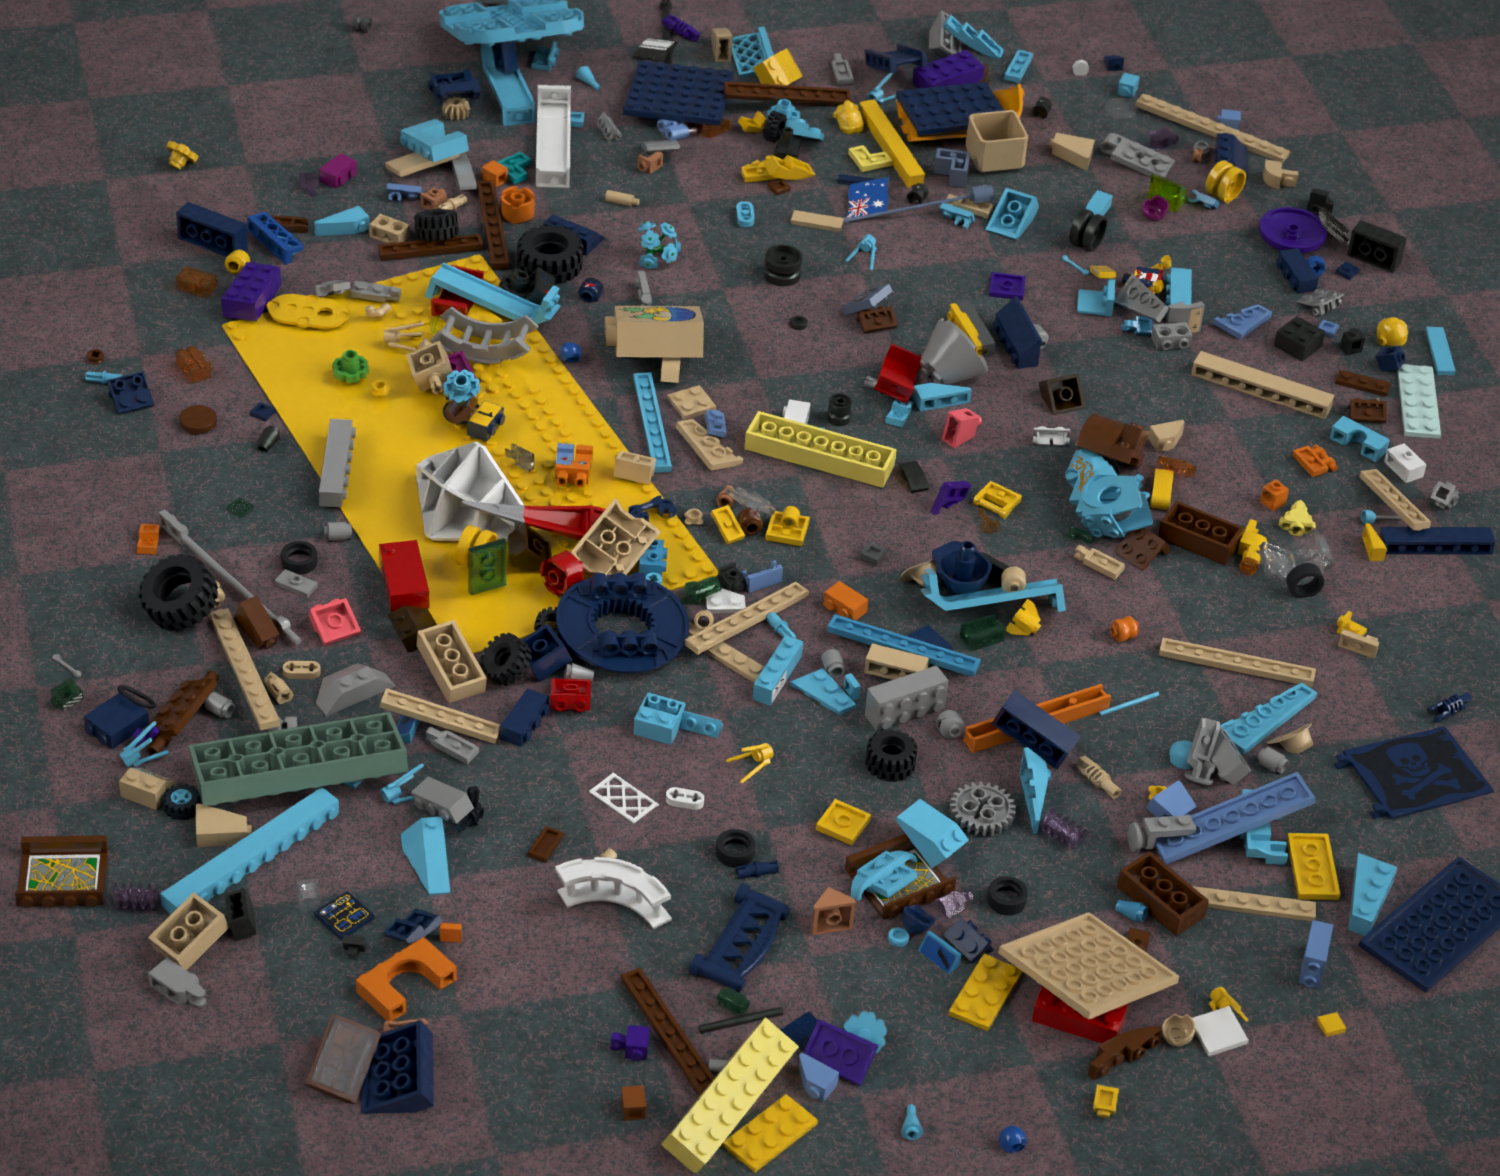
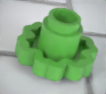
[332,350,369,383]

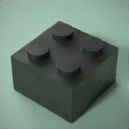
[1274,316,1325,362]

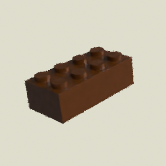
[1158,501,1244,565]
[1117,851,1209,936]

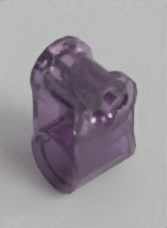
[1147,127,1179,151]

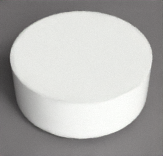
[1072,60,1089,75]

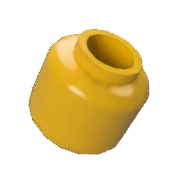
[225,250,250,275]

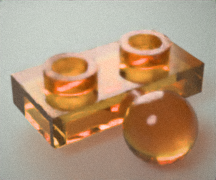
[1157,456,1197,477]

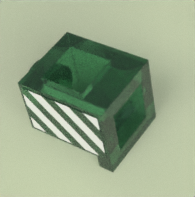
[50,677,83,710]

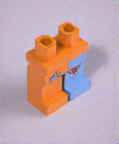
[555,443,593,488]

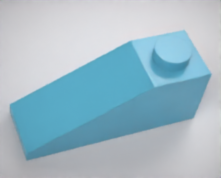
[314,206,370,236]
[912,383,972,412]

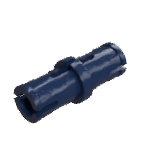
[735,859,779,879]

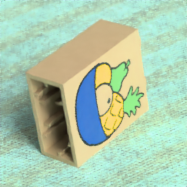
[605,306,704,358]

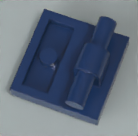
[107,371,154,415]

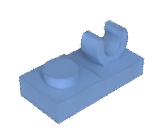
[387,183,422,202]
[705,409,727,438]

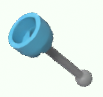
[1361,510,1403,525]

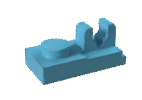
[940,202,975,229]

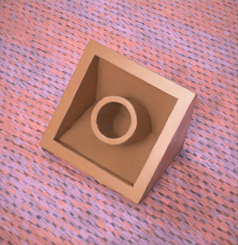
[811,887,856,936]

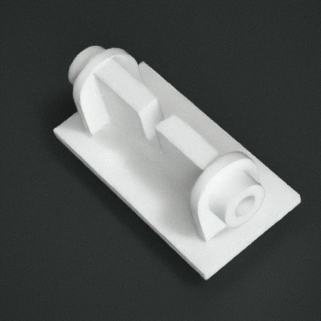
[1032,426,1070,446]

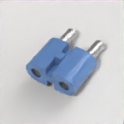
[657,119,697,140]

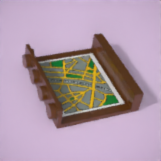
[845,833,956,919]
[15,835,108,908]

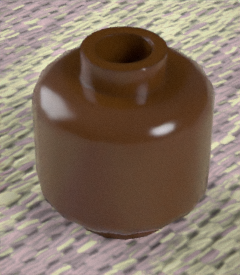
[737,508,763,535]

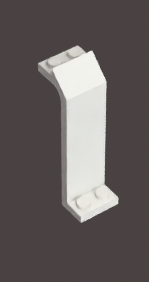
[536,85,571,188]

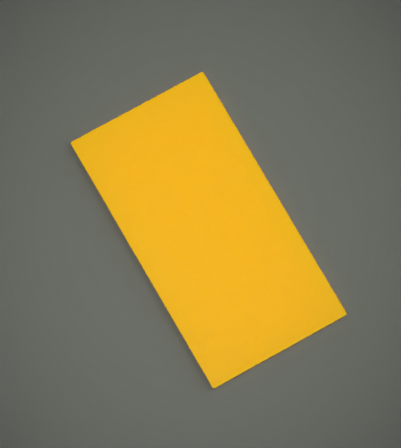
[222,255,718,654]

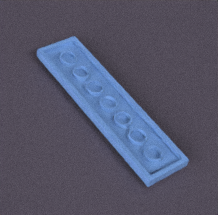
[1154,772,1316,865]

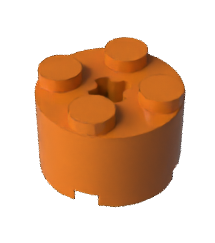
[500,186,535,224]

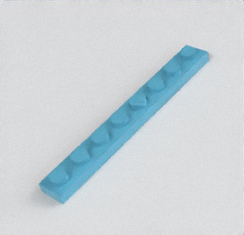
[633,372,672,473]

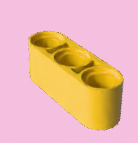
[1150,468,1174,511]

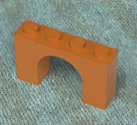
[356,937,457,1021]

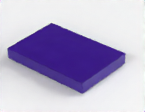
[803,1019,879,1086]

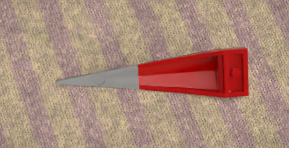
[460,501,606,541]

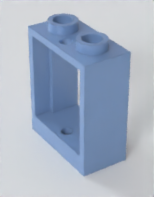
[1299,920,1333,988]

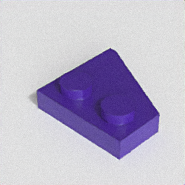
[930,481,971,515]

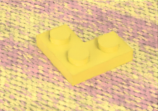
[848,145,893,172]

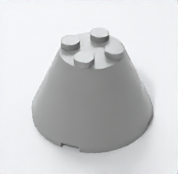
[920,318,988,385]

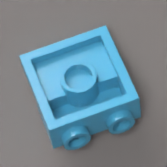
[786,118,824,141]

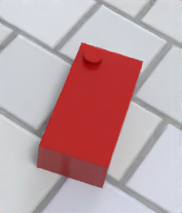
[379,540,430,612]

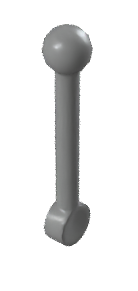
[52,654,82,678]

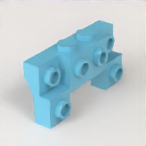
[1239,789,1288,865]

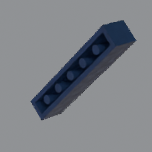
[1379,527,1495,555]

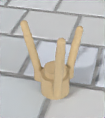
[384,322,424,352]

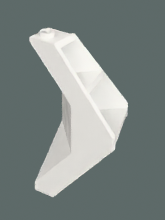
[416,441,530,542]

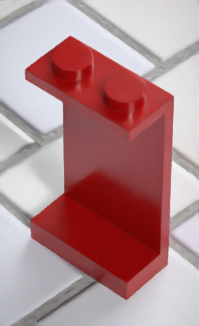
[431,265,484,317]
[874,343,922,404]

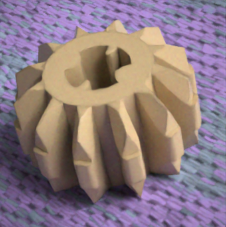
[442,96,470,121]

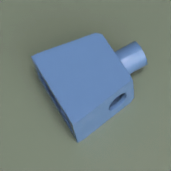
[1146,780,1196,817]

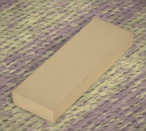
[791,210,844,232]

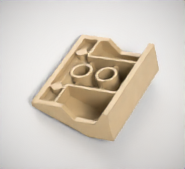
[570,498,661,576]

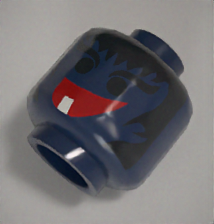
[578,278,604,303]

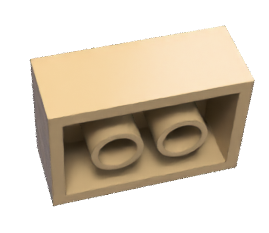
[148,892,229,970]

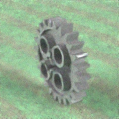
[949,781,1016,836]

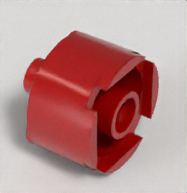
[540,550,585,595]

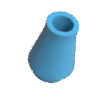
[1115,900,1148,923]

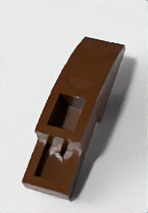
[1088,1026,1161,1080]

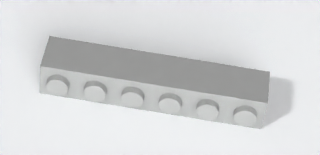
[319,419,356,507]

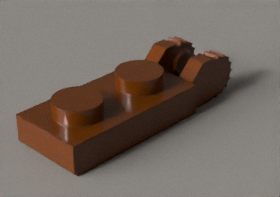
[260,216,309,233]

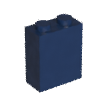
[84,693,149,749]

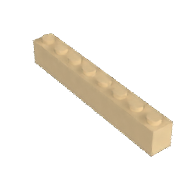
[1191,351,1334,419]

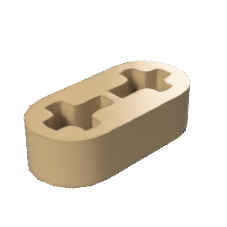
[283,661,321,679]

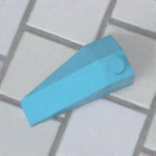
[1020,748,1051,833]
[401,816,450,895]

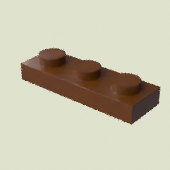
[1335,370,1391,397]

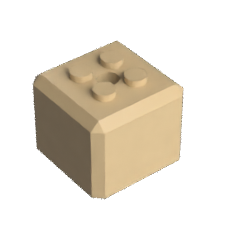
[965,110,1028,173]

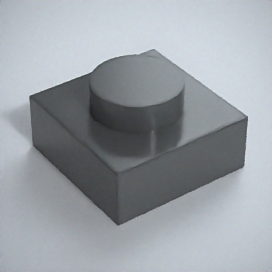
[860,543,886,566]

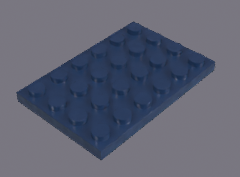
[896,82,1004,135]

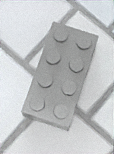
[865,665,948,731]

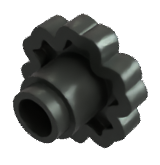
[499,270,529,299]

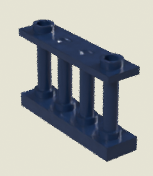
[864,43,927,74]

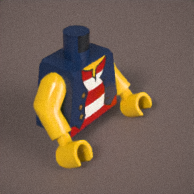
[1122,255,1172,296]

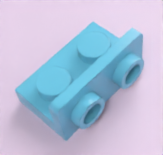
[532,41,559,71]

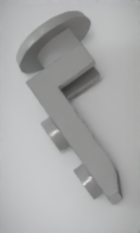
[1184,717,1220,785]
[1127,815,1196,853]

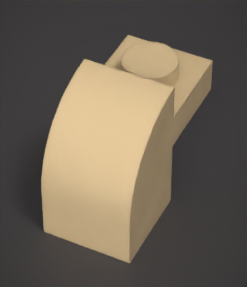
[1263,160,1298,189]
[661,357,681,383]

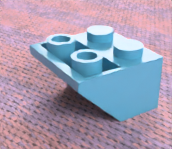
[634,693,685,745]

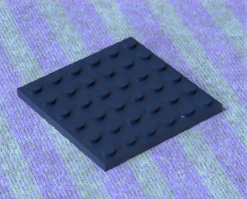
[623,61,734,126]

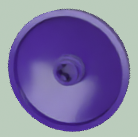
[1259,207,1327,253]

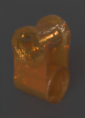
[701,118,732,138]

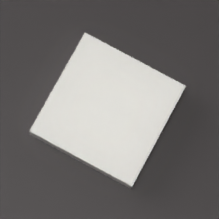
[1192,1006,1248,1056]

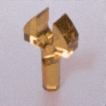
[977,508,1001,534]

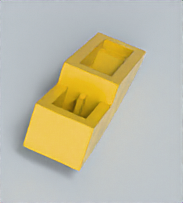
[764,155,815,180]

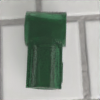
[684,576,721,606]

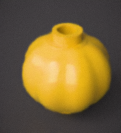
[1376,317,1408,346]

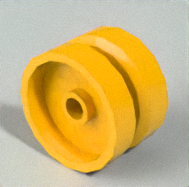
[1205,160,1246,203]
[456,525,497,572]

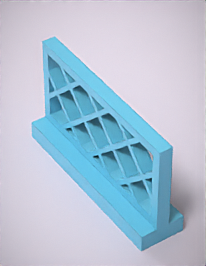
[732,26,774,77]

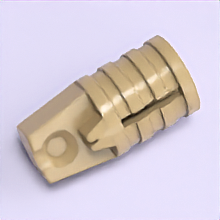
[263,672,293,704]

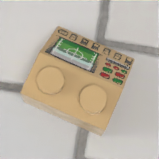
[119,768,178,810]

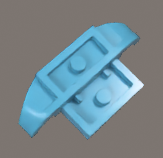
[851,850,917,901]

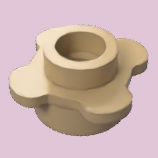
[684,509,703,525]

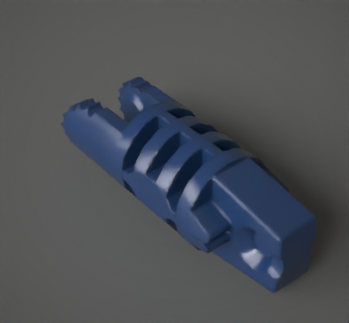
[1427,692,1472,723]

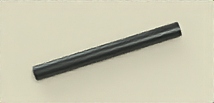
[698,1007,783,1034]

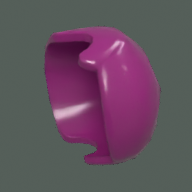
[1142,195,1169,221]

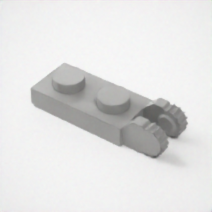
[634,271,652,306]

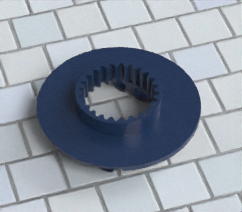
[556,572,689,673]

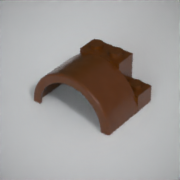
[1075,413,1149,467]

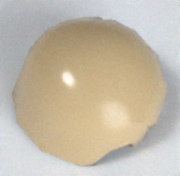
[1161,1014,1196,1047]

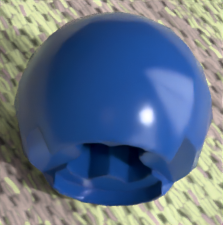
[1306,255,1326,276]
[559,342,582,363]
[998,1125,1027,1154]

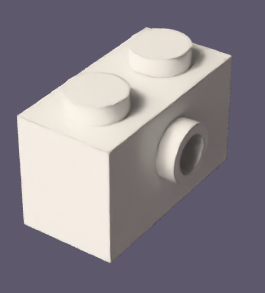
[1384,443,1427,483]

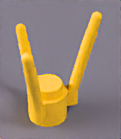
[726,743,774,783]
[1209,987,1248,1022]

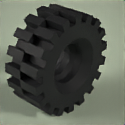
[480,633,532,686]

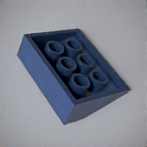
[362,1020,434,1114]

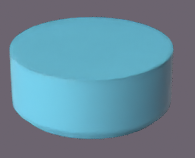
[888,927,909,947]

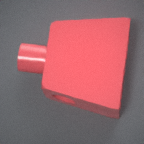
[942,408,982,448]

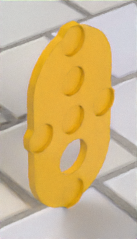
[266,294,350,329]

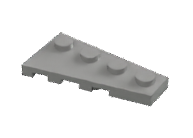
[1114,273,1169,323]

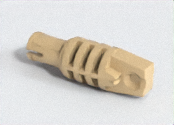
[1077,756,1122,799]

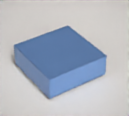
[1318,320,1339,338]

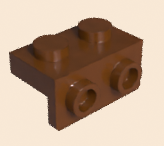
[445,395,478,425]

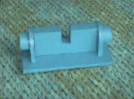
[680,711,723,738]

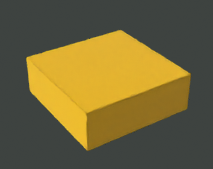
[1317,1012,1346,1037]

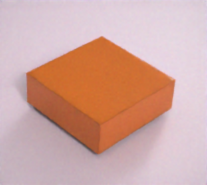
[440,923,462,943]

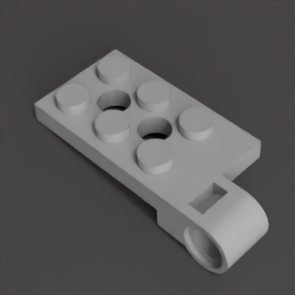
[1100,133,1175,181]

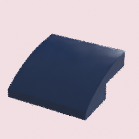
[383,908,443,943]

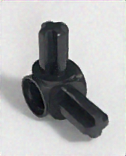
[454,786,484,833]

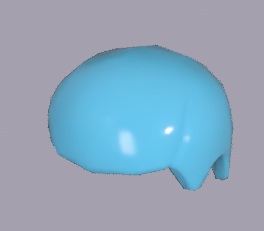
[1169,740,1194,769]

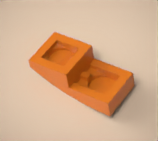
[137,524,160,555]

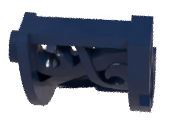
[428,69,481,104]

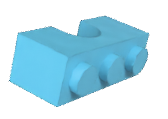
[1329,416,1390,462]

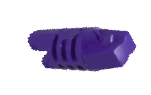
[661,14,700,42]

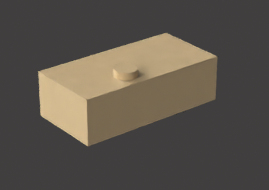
[416,620,487,703]

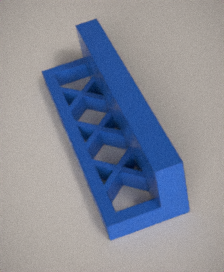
[247,212,304,265]

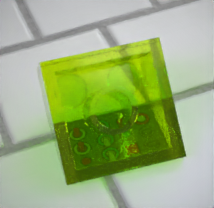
[1148,174,1188,213]

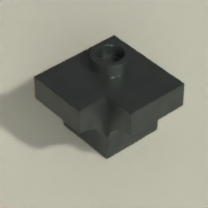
[1307,188,1335,217]

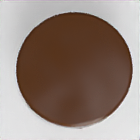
[179,405,217,435]

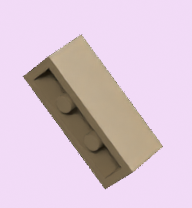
[864,643,929,680]

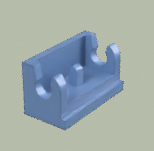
[741,560,783,593]

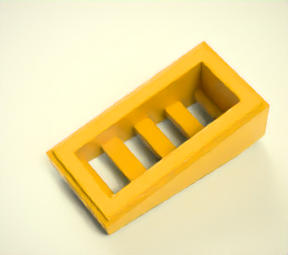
[1362,523,1387,561]

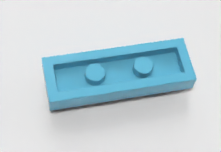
[1004,50,1033,83]

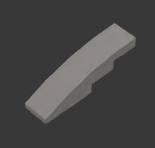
[450,153,477,190]

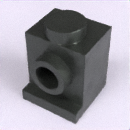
[1338,328,1365,355]
[717,562,746,593]

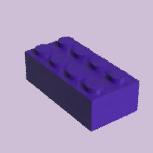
[912,50,985,89]
[221,262,282,321]

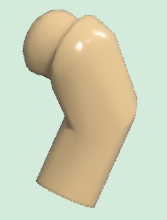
[365,303,391,318]

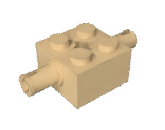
[407,341,452,394]

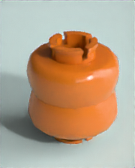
[1110,616,1139,642]

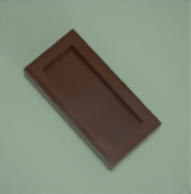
[527,826,564,863]

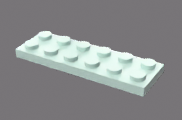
[1397,364,1441,439]

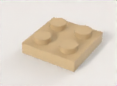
[667,385,716,420]

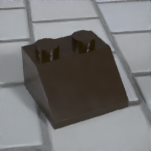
[1038,373,1086,415]
[508,523,552,571]
[387,606,437,653]

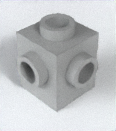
[1430,481,1459,509]

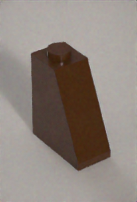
[233,595,280,649]

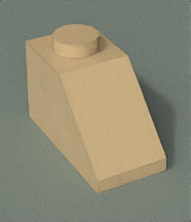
[1148,420,1184,452]

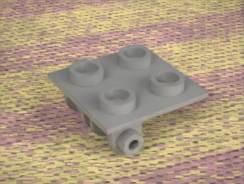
[1296,289,1344,316]

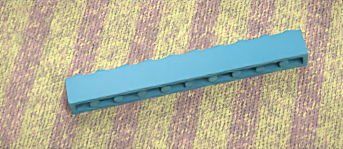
[160,787,339,914]

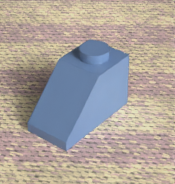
[798,1052,839,1102]

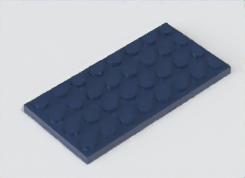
[1358,857,1500,993]

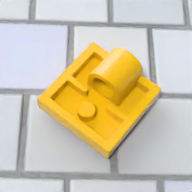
[765,506,810,547]

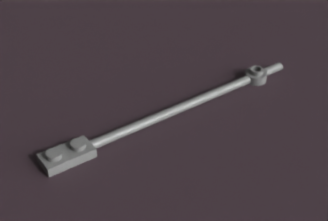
[159,509,302,645]

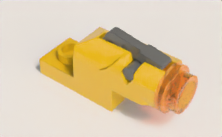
[1237,519,1270,575]

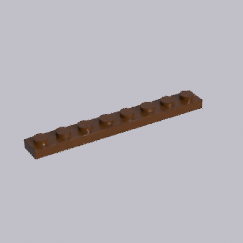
[723,81,851,105]
[477,180,509,269]
[621,967,714,1097]

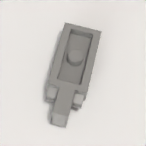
[831,53,854,85]
[351,281,401,302]
[425,727,479,764]

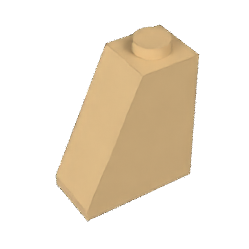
[711,28,732,62]
[1049,133,1095,170]
[196,804,252,847]

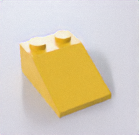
[753,48,803,85]

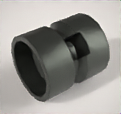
[827,393,852,426]

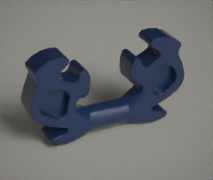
[628,496,676,522]

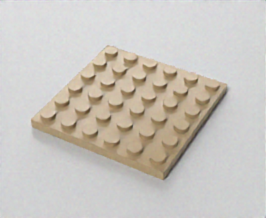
[998,912,1179,1019]

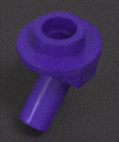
[133,726,159,747]

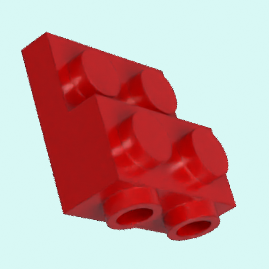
[550,678,591,712]

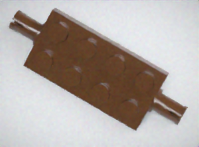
[147,670,219,755]

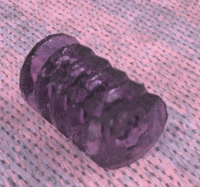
[1042,808,1087,850]
[113,882,159,911]

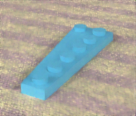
[1220,683,1317,755]

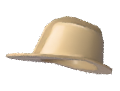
[900,560,941,587]
[1267,723,1313,753]

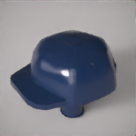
[932,541,992,594]

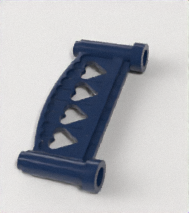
[689,883,791,991]

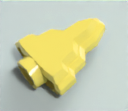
[1278,500,1316,536]

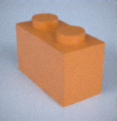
[823,581,869,621]

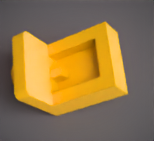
[738,111,766,133]
[1092,1085,1119,1118]

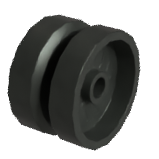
[1069,208,1108,252]
[764,244,802,287]

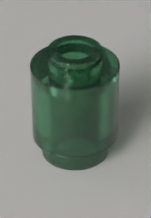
[716,987,750,1015]

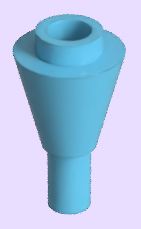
[576,66,601,90]
[901,1104,923,1140]

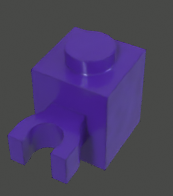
[611,1025,650,1061]

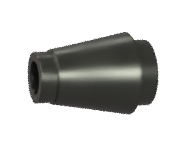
[257,426,280,453]

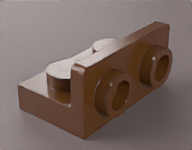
[856,306,898,334]
[1348,398,1387,423]

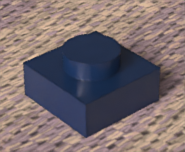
[1336,262,1360,280]

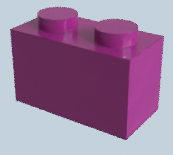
[319,153,357,189]

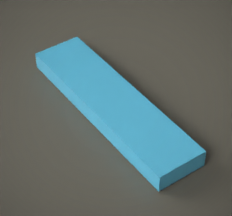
[1425,327,1455,375]

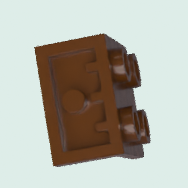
[1115,527,1171,571]

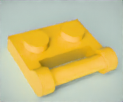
[973,481,1022,519]

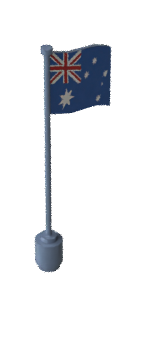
[844,177,994,224]

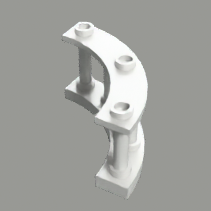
[555,857,672,929]

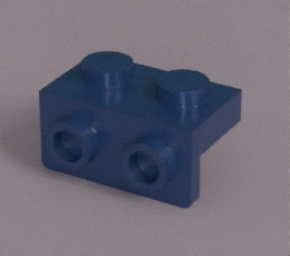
[944,917,994,963]

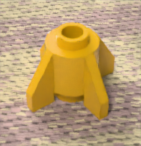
[1005,599,1041,636]

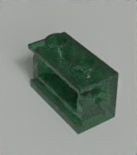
[959,614,1006,652]

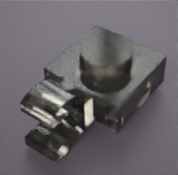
[505,443,534,472]

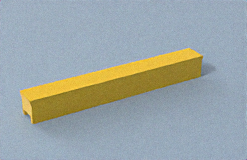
[859,99,925,188]

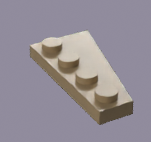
[676,419,744,471]

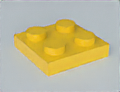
[816,799,871,846]

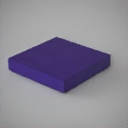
[989,272,1026,300]

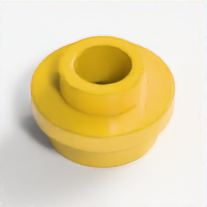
[371,380,389,397]

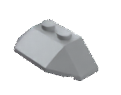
[929,10,962,57]
[316,663,395,716]

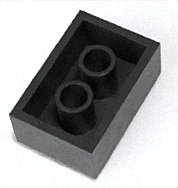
[1347,220,1407,273]

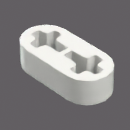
[666,787,704,810]

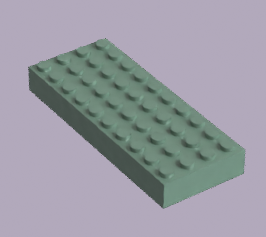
[188,712,408,806]

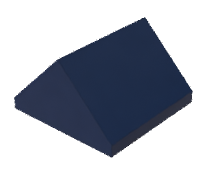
[491,40,519,75]

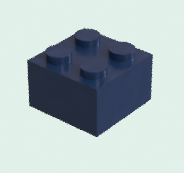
[522,623,573,682]

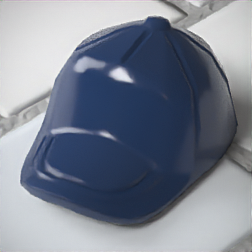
[902,905,936,934]

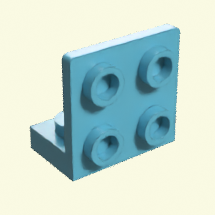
[1077,279,1115,317]

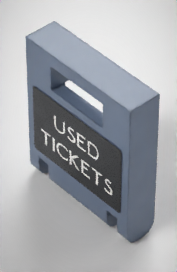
[841,284,893,315]

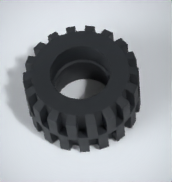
[414,209,459,241]
[865,729,917,782]

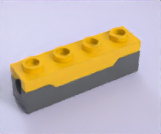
[947,301,996,357]

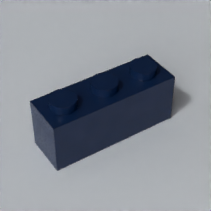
[1276,248,1319,294]
[500,688,550,747]

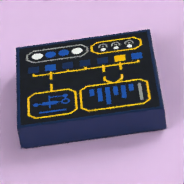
[314,891,375,940]

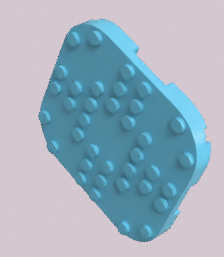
[439,0,584,46]

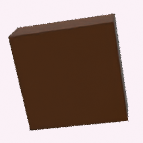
[767,179,791,196]

